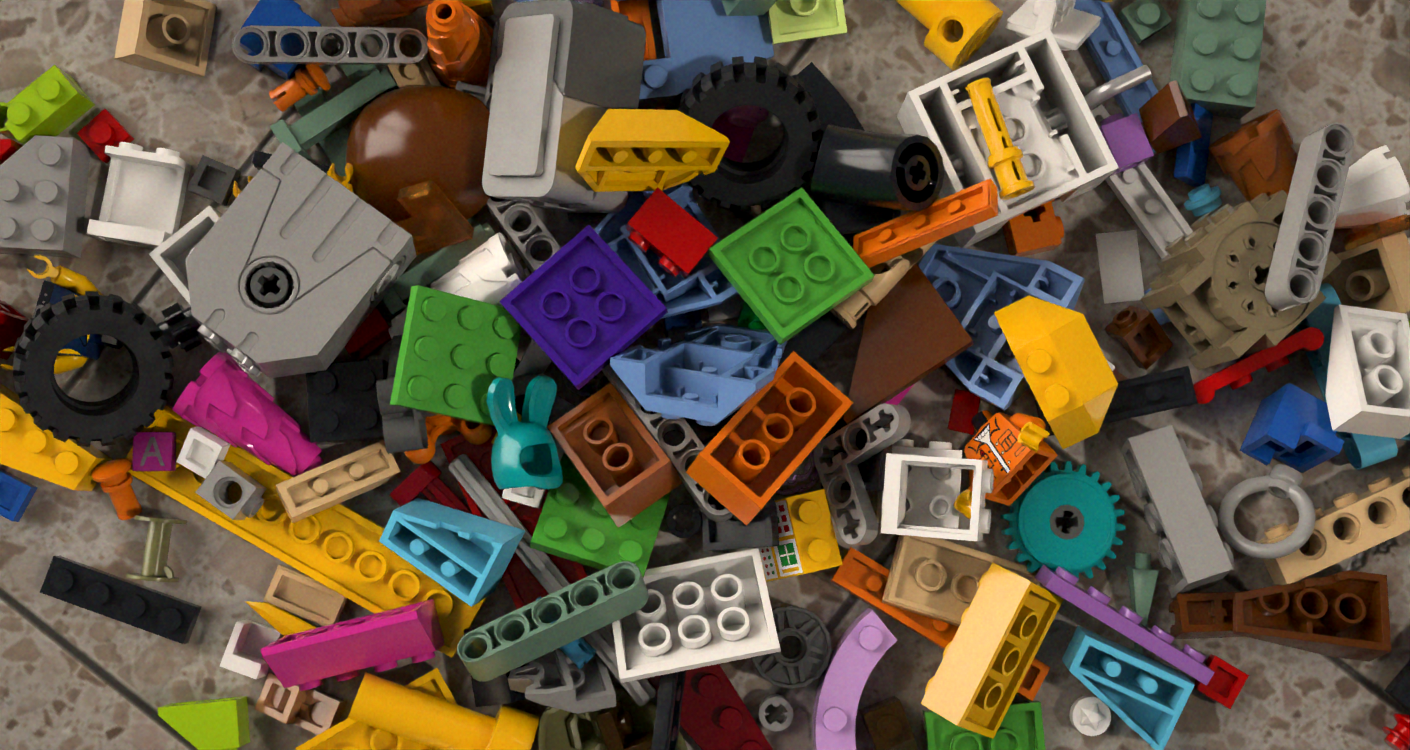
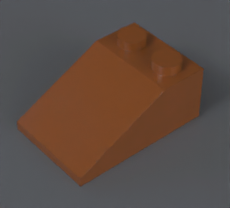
[547,383,683,528]

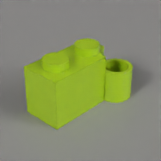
[0,65,95,145]

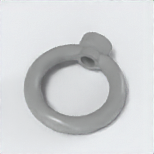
[1218,464,1316,559]

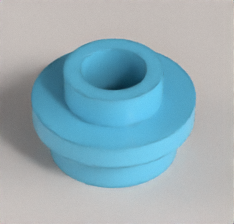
[1184,184,1222,217]

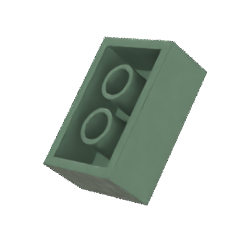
[1170,0,1266,119]

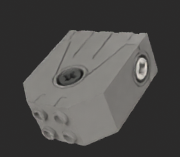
[185,142,416,378]

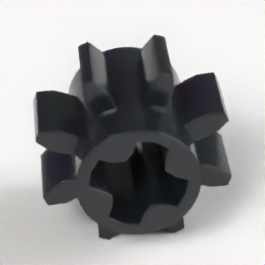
[157,302,202,352]

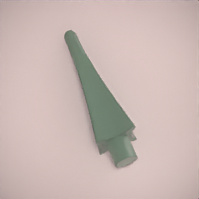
[1126,552,1159,655]

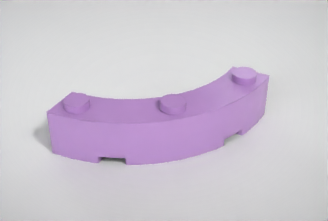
[812,608,898,750]

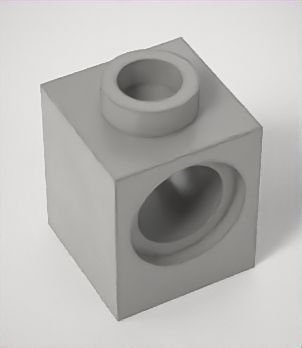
[195,460,267,520]

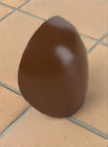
[346,85,490,234]

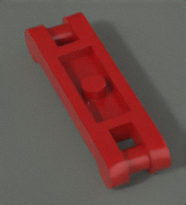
[1193,327,1324,404]

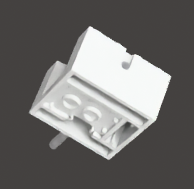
[897,28,1152,248]

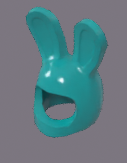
[486,375,563,490]

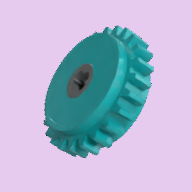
[1000,461,1126,583]

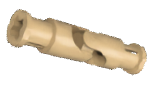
[830,196,942,330]

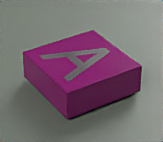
[132,432,176,472]

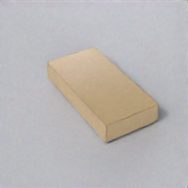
[263,564,349,626]

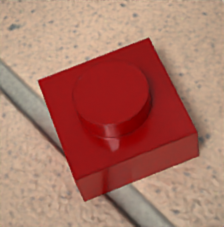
[77,109,134,164]
[1193,654,1249,709]

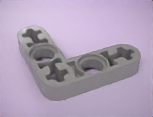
[814,403,911,545]

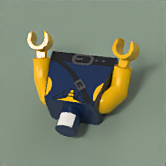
[0,255,123,374]

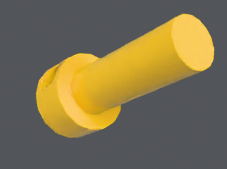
[895,0,1003,70]
[348,672,539,750]

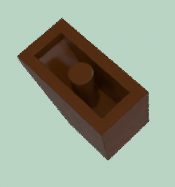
[1139,80,1202,154]

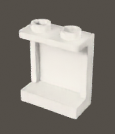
[87,142,191,249]

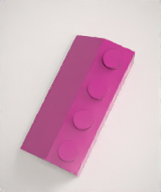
[260,599,445,691]

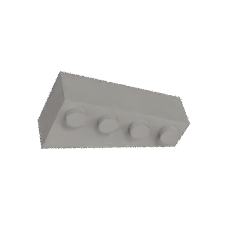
[1121,424,1234,599]

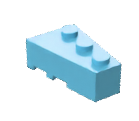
[1062,625,1195,750]

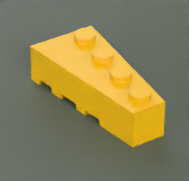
[0,383,112,491]

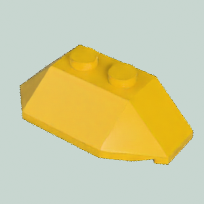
[575,109,730,192]
[994,295,1118,449]

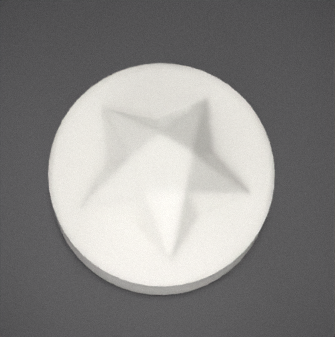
[1069,696,1111,736]

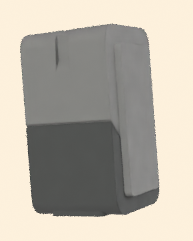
[482,0,646,213]

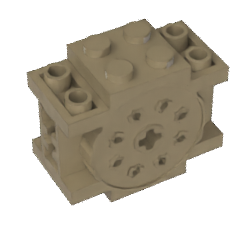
[1141,190,1342,370]

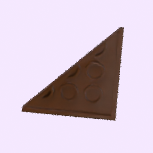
[843,264,974,425]

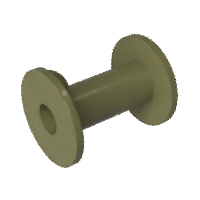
[126,515,187,582]

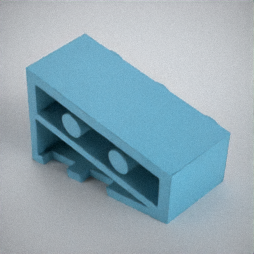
[379,498,525,607]

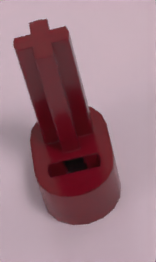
[389,460,472,514]

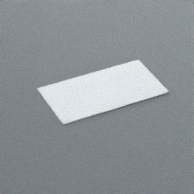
[1096,230,1144,304]

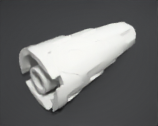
[388,232,530,338]

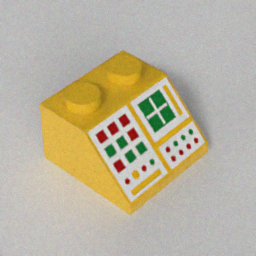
[759,489,843,582]

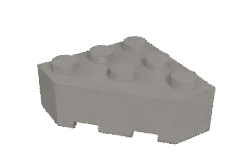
[0,135,91,258]

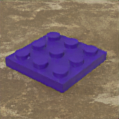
[499,225,668,390]

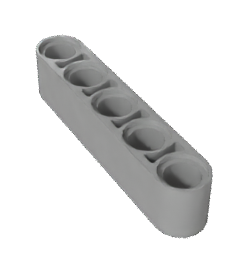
[232,25,428,65]
[1265,122,1355,311]

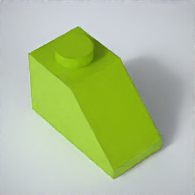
[158,696,250,750]

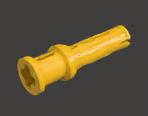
[965,78,1035,200]

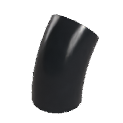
[810,123,944,211]

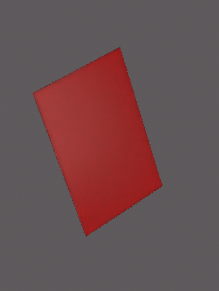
[947,389,981,435]

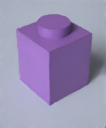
[1099,113,1154,177]

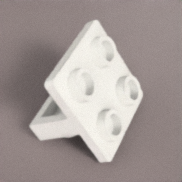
[1005,0,1101,51]

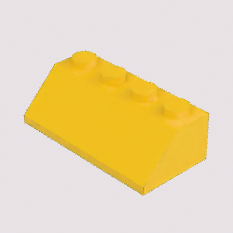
[921,562,1064,739]

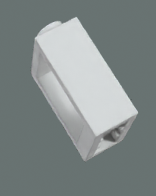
[881,453,994,541]

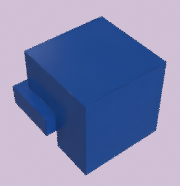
[239,0,322,81]
[1239,383,1345,473]

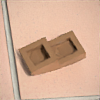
[255,673,347,735]

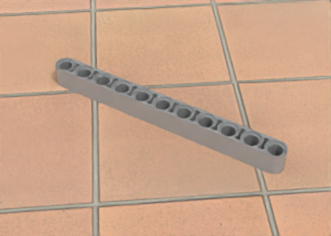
[486,196,734,522]

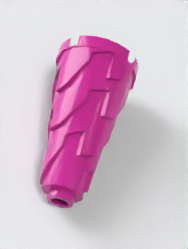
[173,351,324,476]

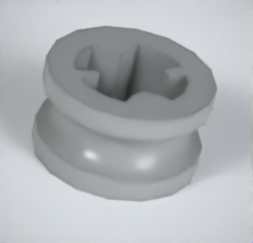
[758,694,793,732]

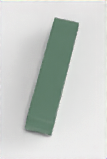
[457,561,649,682]

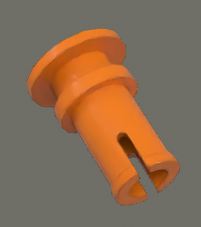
[269,65,331,112]
[91,458,142,520]

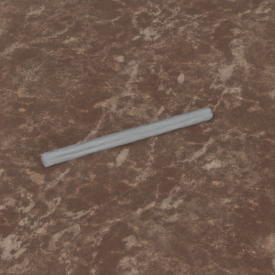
[448,454,656,706]

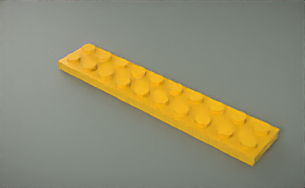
[126,404,488,658]

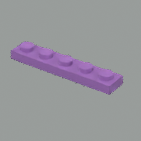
[1035,565,1215,685]

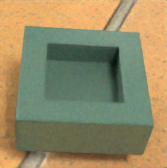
[1117,0,1172,44]

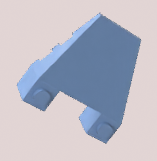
[616,0,774,109]

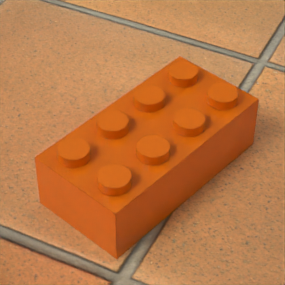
[686,351,854,526]

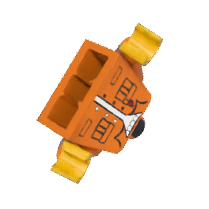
[954,410,1058,519]

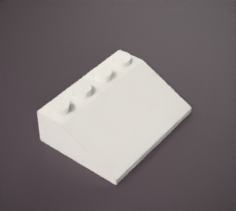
[612,548,781,683]

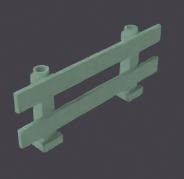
[270,43,496,317]

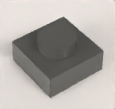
[187,155,241,206]

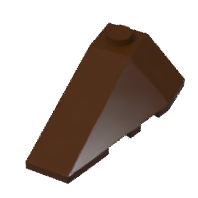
[1232,570,1391,662]

